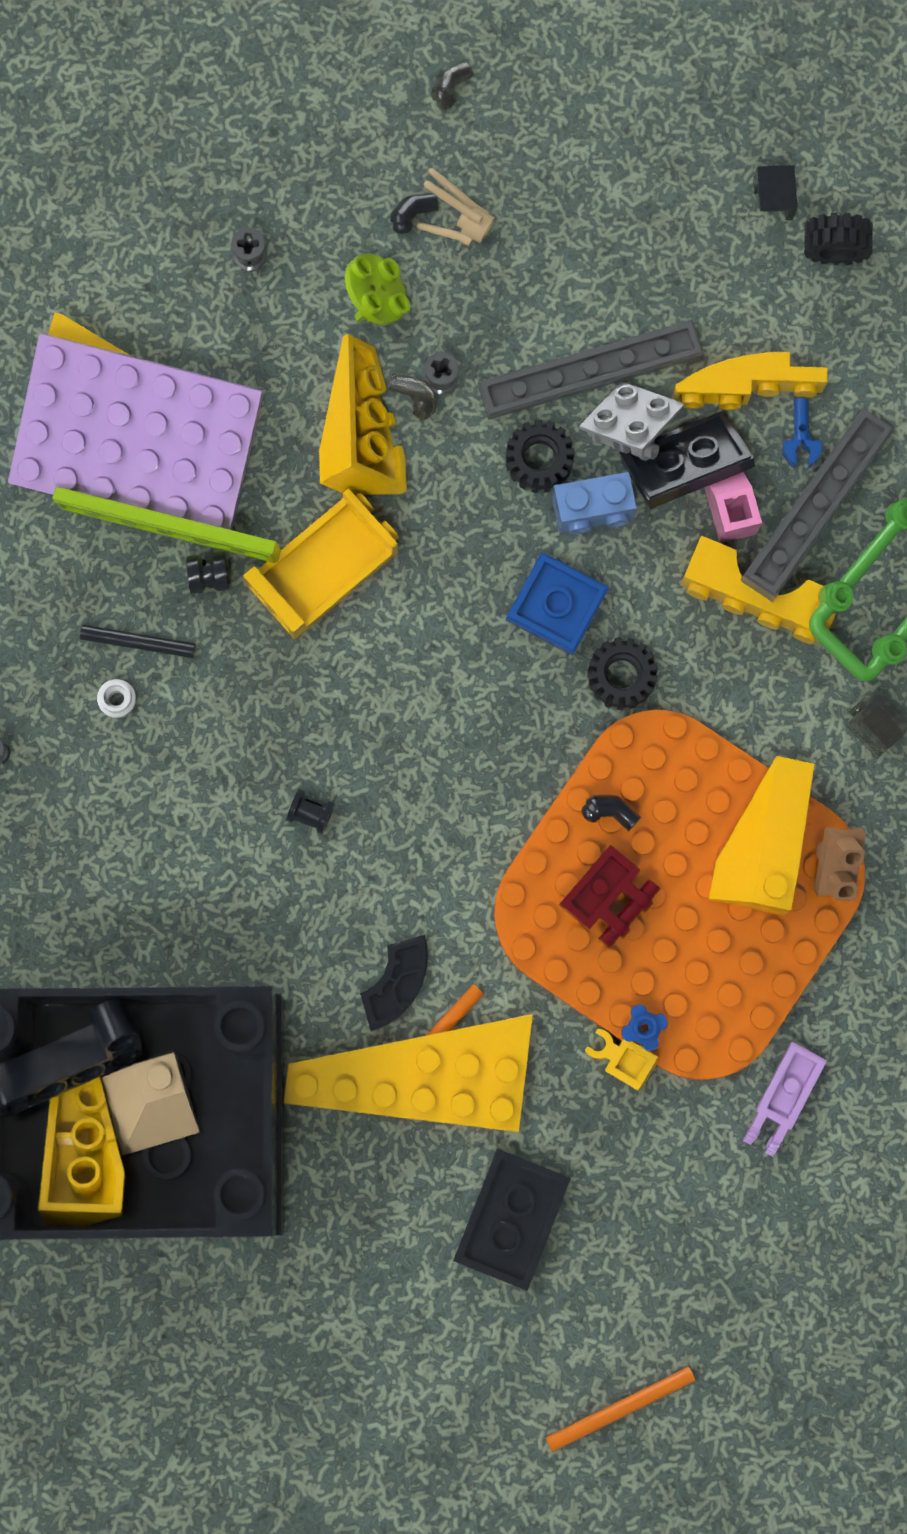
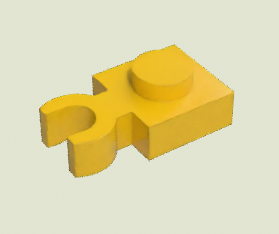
[585,1029,660,1092]

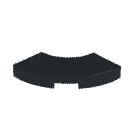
[360,935,428,1032]

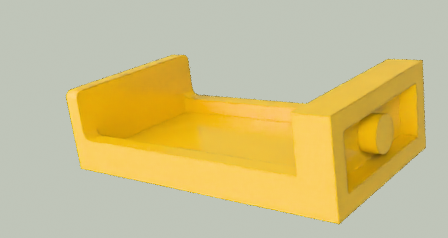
[243,488,399,640]

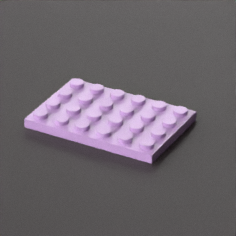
[8,333,264,530]

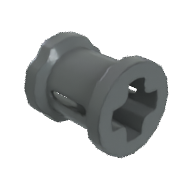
[231,227,267,272]
[425,352,459,395]

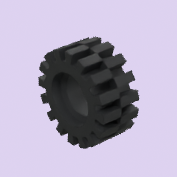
[804,213,873,265]
[505,420,575,493]
[587,637,658,710]

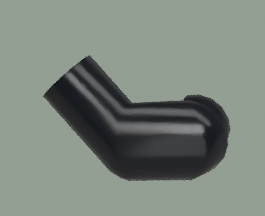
[390,193,438,234]
[581,795,642,832]

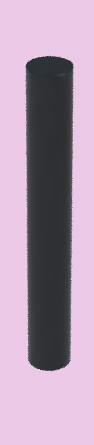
[80,625,196,658]

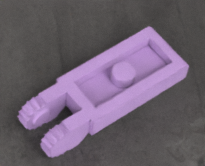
[743,1042,827,1157]

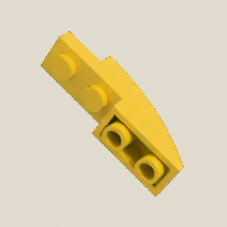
[672,352,828,410]

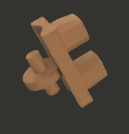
[813,827,866,900]

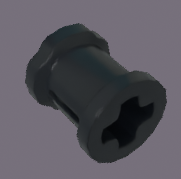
[286,789,335,835]

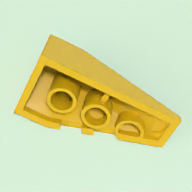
[319,334,407,495]
[708,756,815,916]
[38,1077,125,1227]

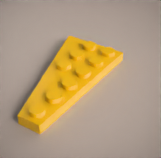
[283,1014,533,1132]

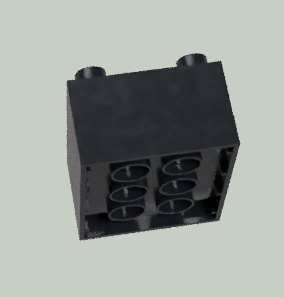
[0,986,284,1240]

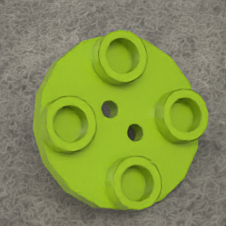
[344,253,410,326]

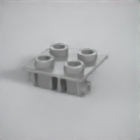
[579,381,685,461]

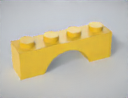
[681,535,835,644]

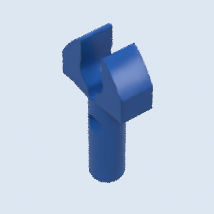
[782,397,822,468]

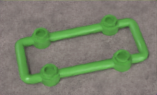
[809,499,907,682]

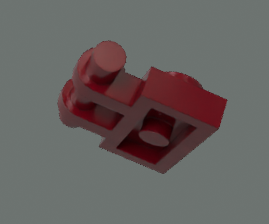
[559,845,661,948]

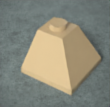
[100,1053,200,1156]

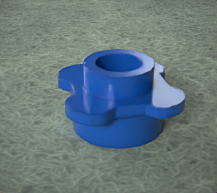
[622,1005,668,1051]

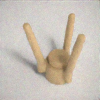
[416,168,495,246]

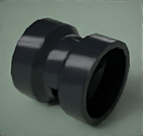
[186,552,229,594]

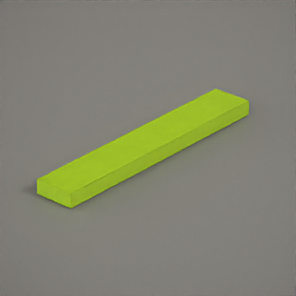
[52,487,281,563]

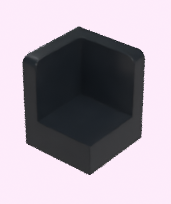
[753,165,798,221]

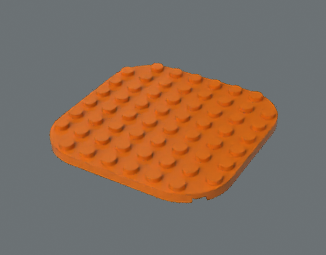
[494,710,865,1080]

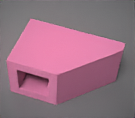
[704,472,762,543]

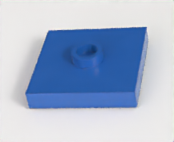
[505,552,609,656]

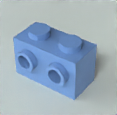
[552,472,637,534]

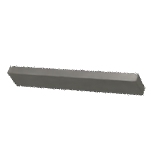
[478,319,704,420]
[741,408,895,602]

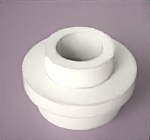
[97,679,136,718]

